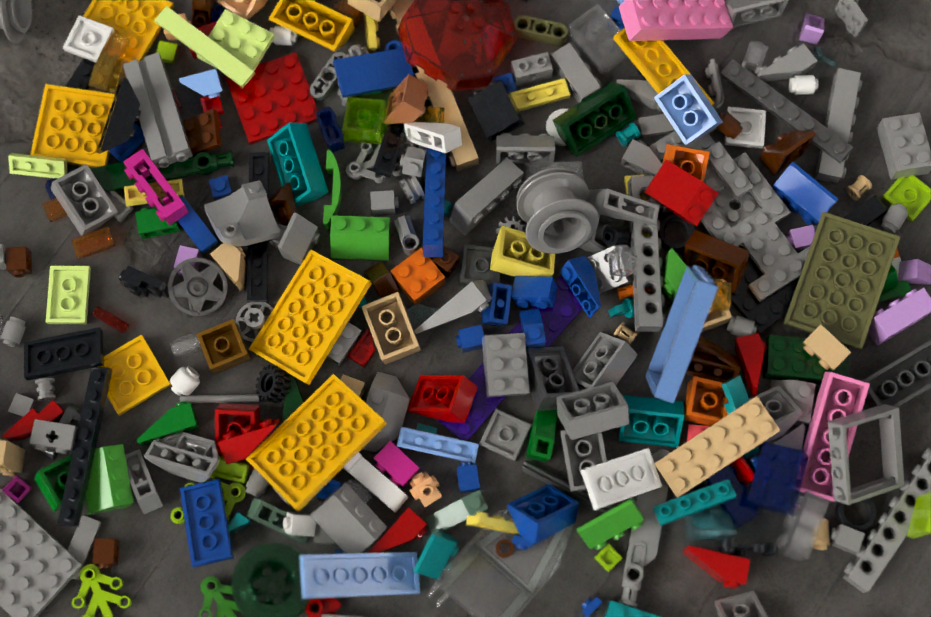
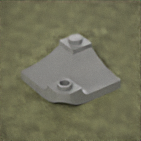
[204,180,281,246]

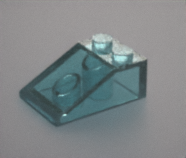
[685,510,737,540]

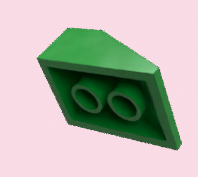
[34,455,72,513]

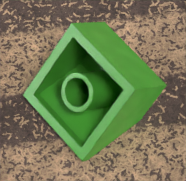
[661,248,687,302]

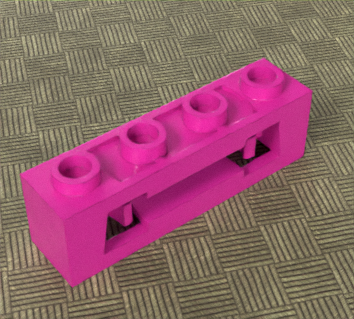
[123,149,189,226]

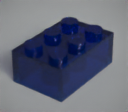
[747,442,809,516]

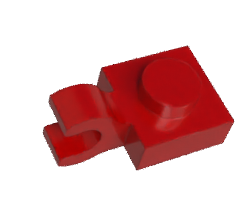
[200,96,224,128]

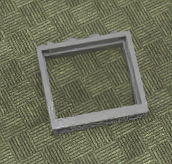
[828,404,904,505]

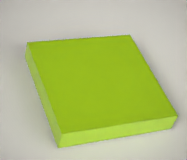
[881,175,931,222]

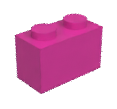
[374,441,420,488]

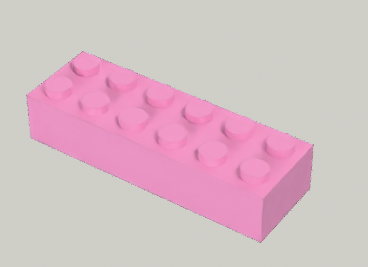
[619,0,733,41]
[791,372,870,502]

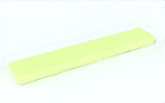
[155,6,255,88]

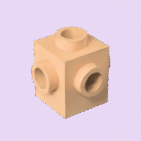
[409,472,442,507]

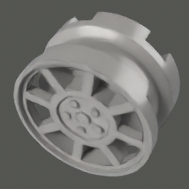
[399,175,425,205]

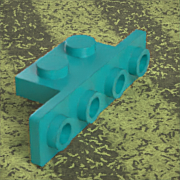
[653,479,736,526]

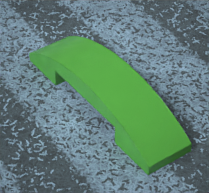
[323,150,342,229]

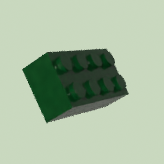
[763,335,850,384]

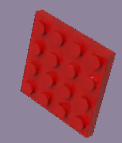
[225,52,321,145]

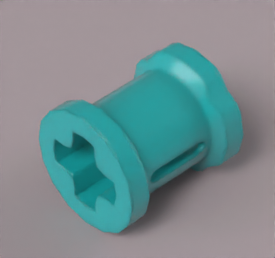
[616,123,641,147]

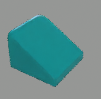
[228,513,253,533]

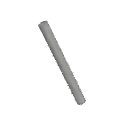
[180,394,260,403]

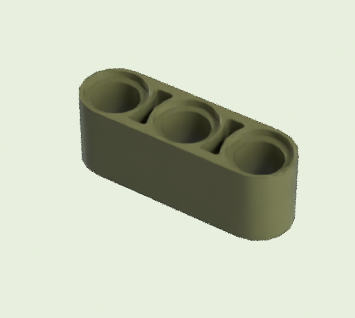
[514,15,568,46]

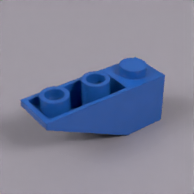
[559,256,601,318]

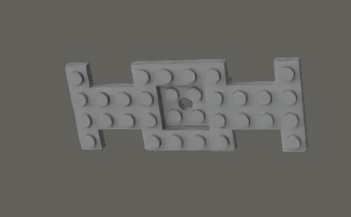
[649,128,810,302]

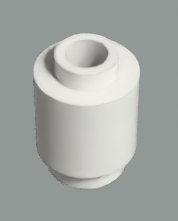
[269,26,298,46]
[789,75,818,95]

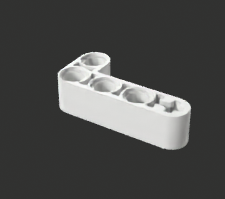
[343,452,409,513]

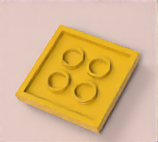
[99,334,171,416]

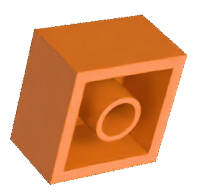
[390,248,446,306]
[684,376,728,427]

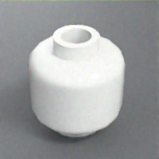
[170,366,200,396]

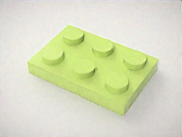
[46,266,91,324]

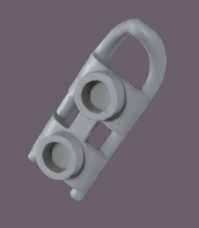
[705,59,724,109]

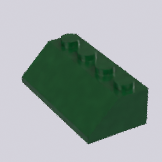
[553,82,637,157]

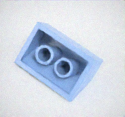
[654,74,723,145]

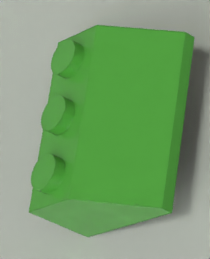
[330,215,391,261]
[85,444,134,514]
[576,497,645,550]

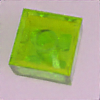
[342,97,387,145]

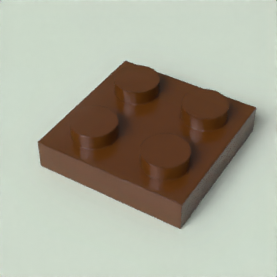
[183,109,222,157]

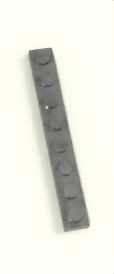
[720,59,853,164]

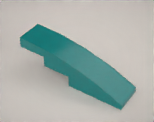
[721,376,759,460]

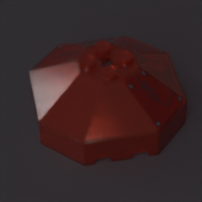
[397,0,519,91]

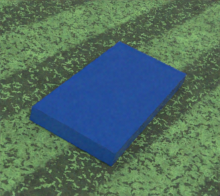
[333,47,414,98]
[180,479,234,568]

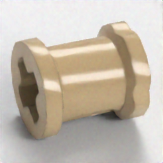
[846,175,872,201]
[613,322,639,345]

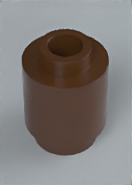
[716,111,743,139]

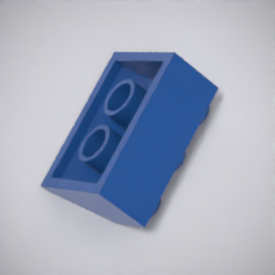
[772,162,838,226]
[507,484,579,545]

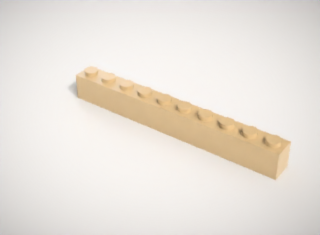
[389,0,479,172]

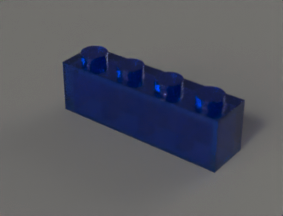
[705,464,759,529]

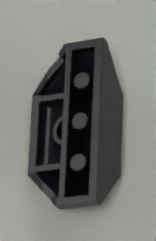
[96,78,141,154]

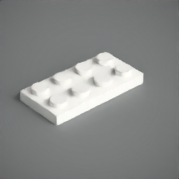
[580,448,662,510]

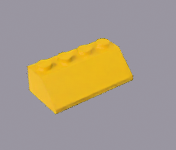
[269,0,354,52]

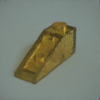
[88,34,130,93]

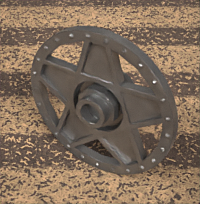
[168,257,228,316]

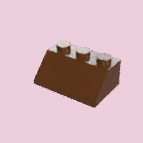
[683,230,750,293]

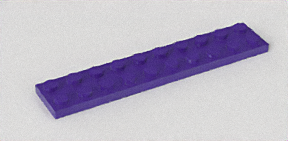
[436,274,583,441]

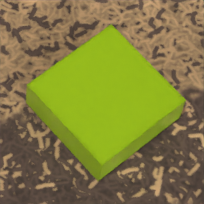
[156,41,179,64]
[594,543,623,572]

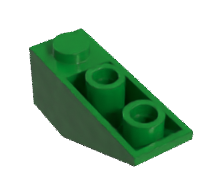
[526,410,557,462]

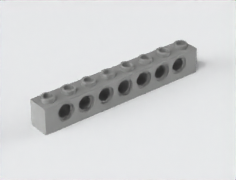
[628,176,666,332]
[843,447,931,593]

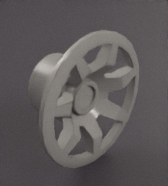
[236,302,274,342]

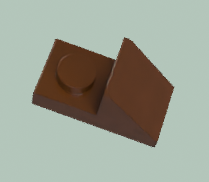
[268,183,296,226]

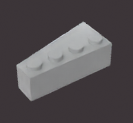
[449,158,524,236]

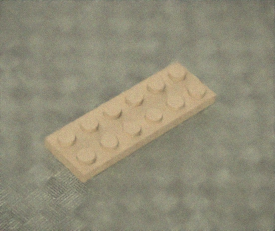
[654,396,781,498]

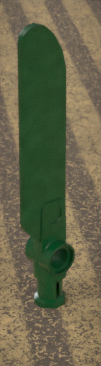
[90,150,235,192]

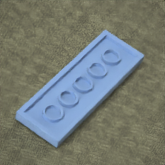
[300,552,420,599]

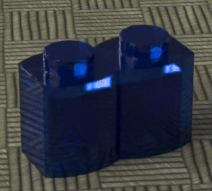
[316,107,345,153]

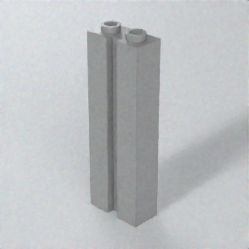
[123,52,193,168]

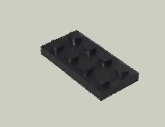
[24,327,104,381]

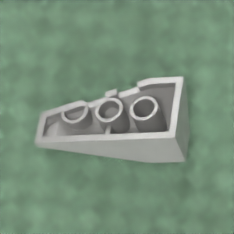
[414,280,492,334]

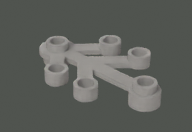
[346,134,416,183]

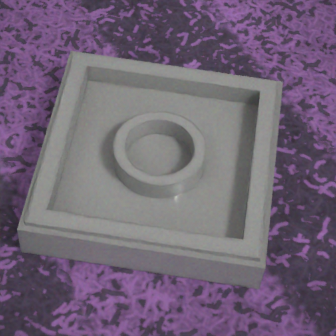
[479,409,532,461]

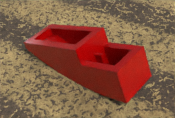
[2,400,65,442]

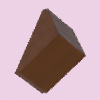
[364,262,401,298]

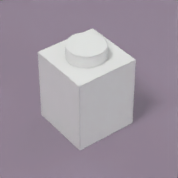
[283,512,316,537]

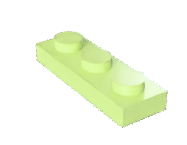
[8,153,68,179]

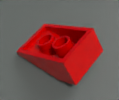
[644,160,719,226]
[407,375,478,423]
[215,403,260,469]
[682,545,750,589]

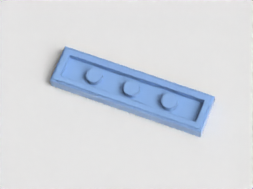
[396,427,479,464]

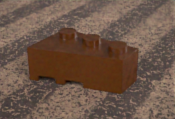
[685,336,740,383]

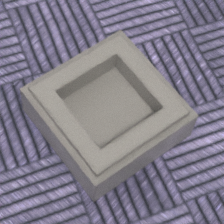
[8,393,36,417]

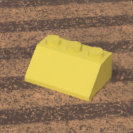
[490,226,555,277]

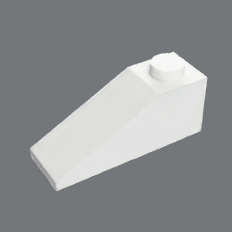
[404,122,462,153]

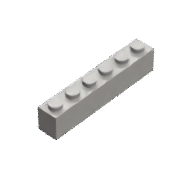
[815,68,862,184]

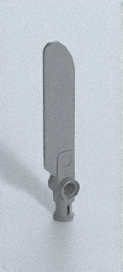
[619,449,671,608]

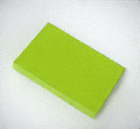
[907,492,931,539]

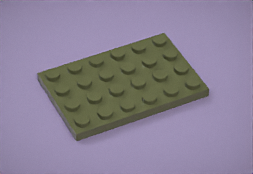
[783,212,900,350]

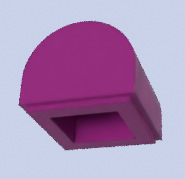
[2,474,32,504]

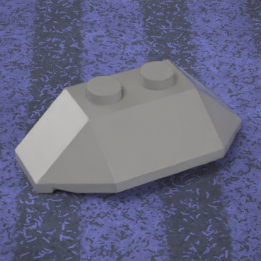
[362,372,410,453]
[144,432,219,483]

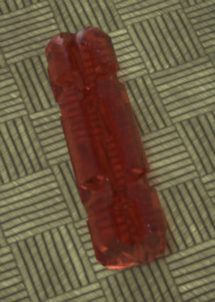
[92,307,129,333]

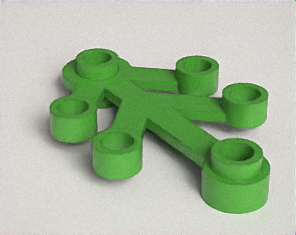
[199,576,258,617]

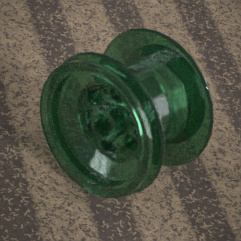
[232,543,310,617]

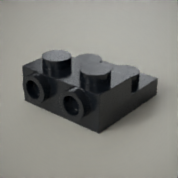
[119,266,169,298]

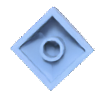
[179,68,223,98]

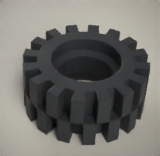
[256,365,291,403]

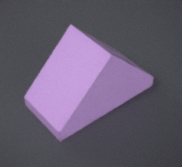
[799,13,824,45]
[898,259,931,285]

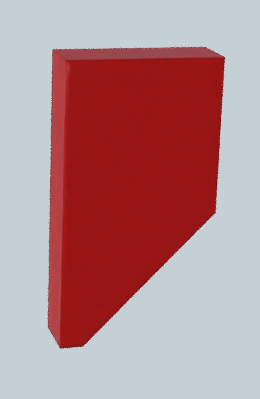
[348,327,375,368]

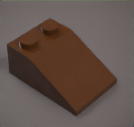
[759,131,816,176]

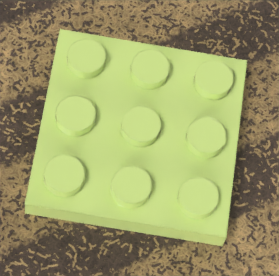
[196,9,275,71]

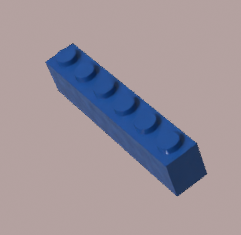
[423,148,447,257]

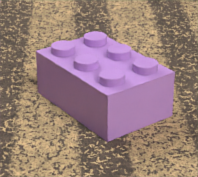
[868,288,931,346]

